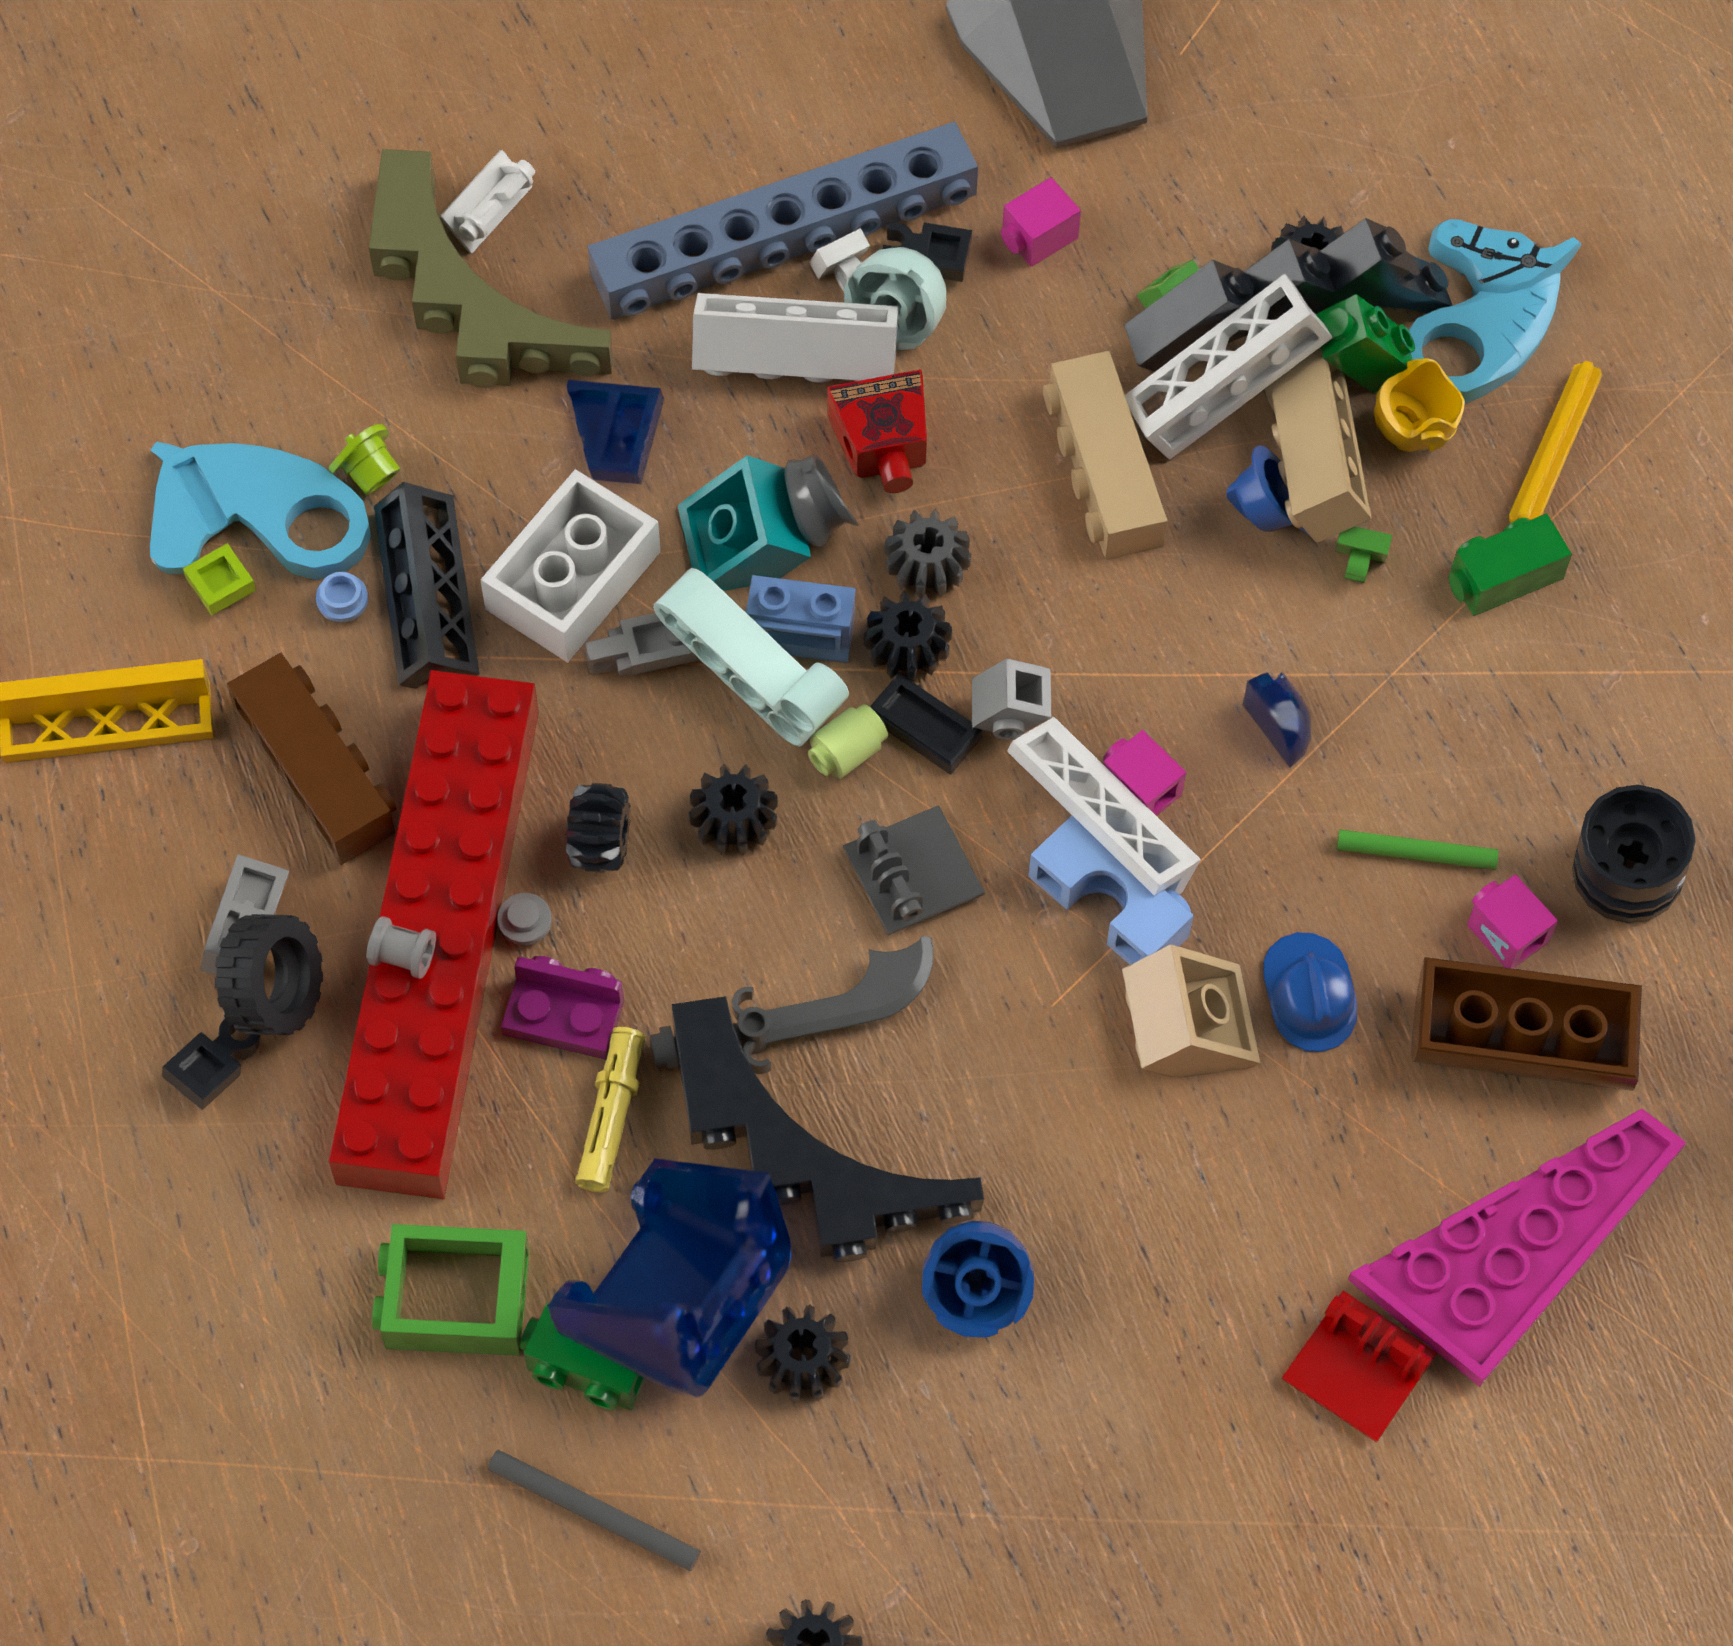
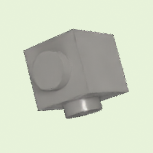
[972,658,1051,740]

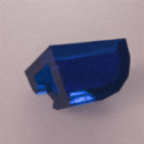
[1242,672,1312,768]

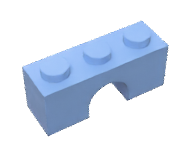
[1028,816,1194,965]

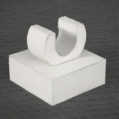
[809,228,870,292]

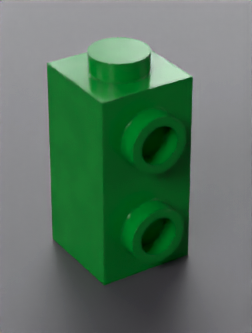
[1316,294,1415,393]
[1448,513,1572,616]
[520,1303,653,1411]

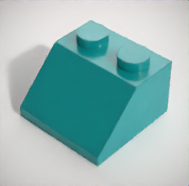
[678,455,811,591]

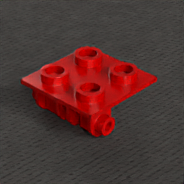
[1282,1290,1437,1443]

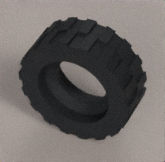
[214,914,323,1036]

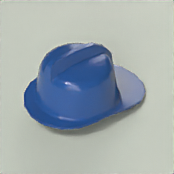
[1226,445,1308,534]
[1263,932,1357,1052]

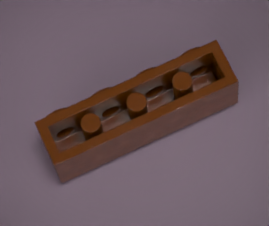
[226,652,397,865]

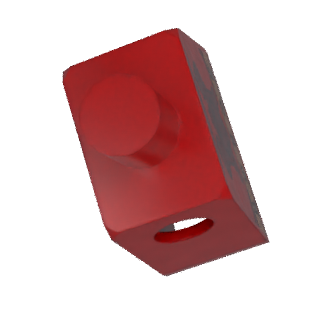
[827,369,927,493]

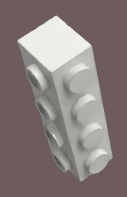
[692,293,899,383]

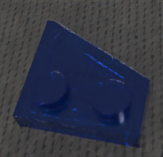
[566,380,664,484]

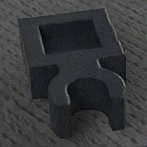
[882,222,972,282]
[162,1019,260,1110]

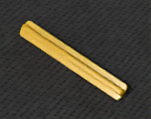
[1509,361,1602,523]

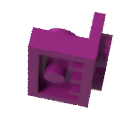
[501,956,624,1060]

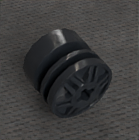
[1572,785,1696,923]

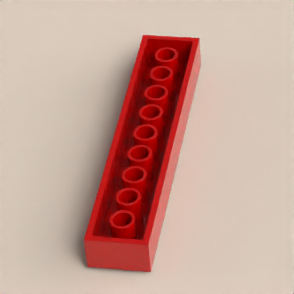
[328,670,539,1200]

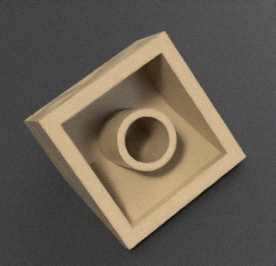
[1122,944,1260,1078]

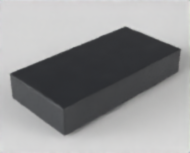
[870,673,983,775]

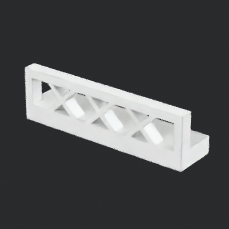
[1125,274,1333,460]
[1007,717,1201,896]

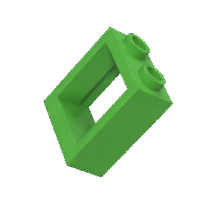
[372,1224,530,1356]

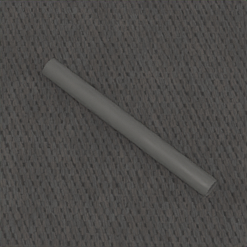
[488,1449,701,1572]

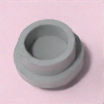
[497,893,552,946]

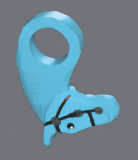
[1409,219,1581,404]

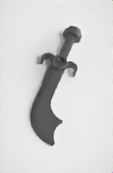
[650,935,933,1074]

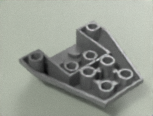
[945,0,1148,148]

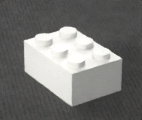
[481,469,661,663]

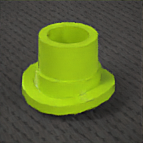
[328,424,401,495]

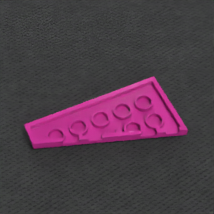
[1348,1108,1686,1387]

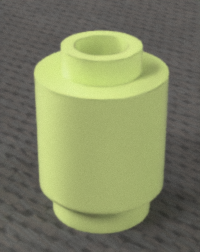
[808,704,888,779]

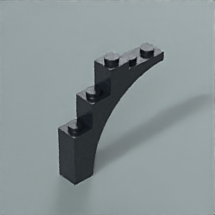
[1124,218,1453,372]
[671,996,984,1262]

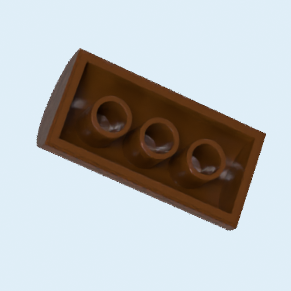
[1411,957,1642,1091]

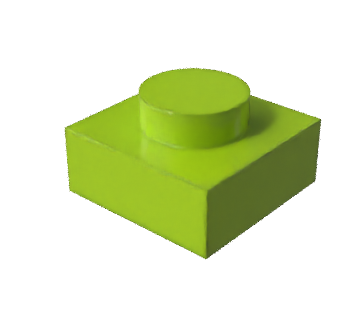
[183,543,256,616]

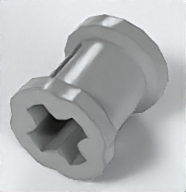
[366,916,436,979]

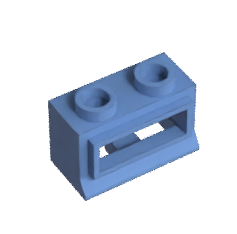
[746,575,856,663]

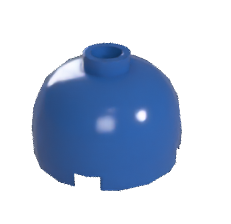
[922,1221,1034,1338]

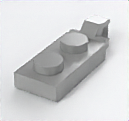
[585,613,700,675]

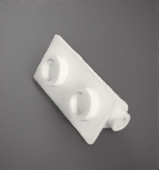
[439,150,535,254]

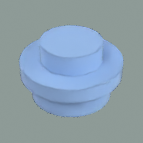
[316,572,368,622]

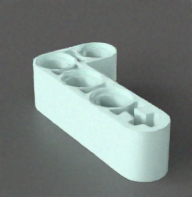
[653,568,849,747]

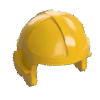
[1373,358,1465,452]

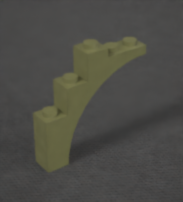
[369,149,613,388]

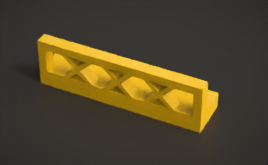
[0,659,214,763]

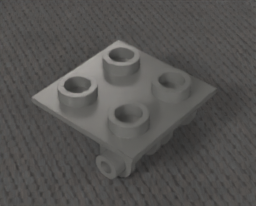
[843,805,985,936]

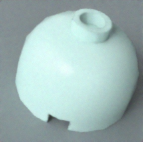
[844,247,946,351]

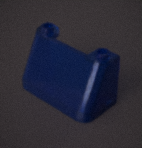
[547,1158,792,1397]

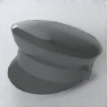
[784,454,859,547]

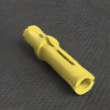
[574,1027,646,1193]

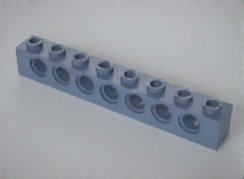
[587,121,978,320]

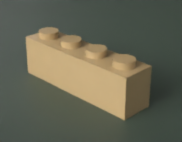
[1265,347,1372,543]
[1043,351,1168,560]

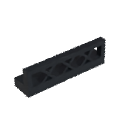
[374,482,480,689]

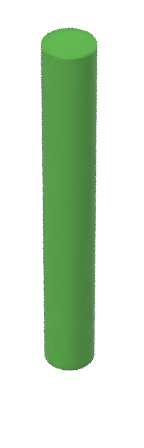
[1337,829,1499,870]

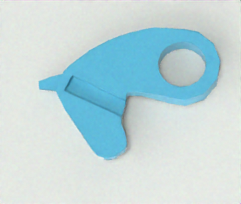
[150,442,371,580]

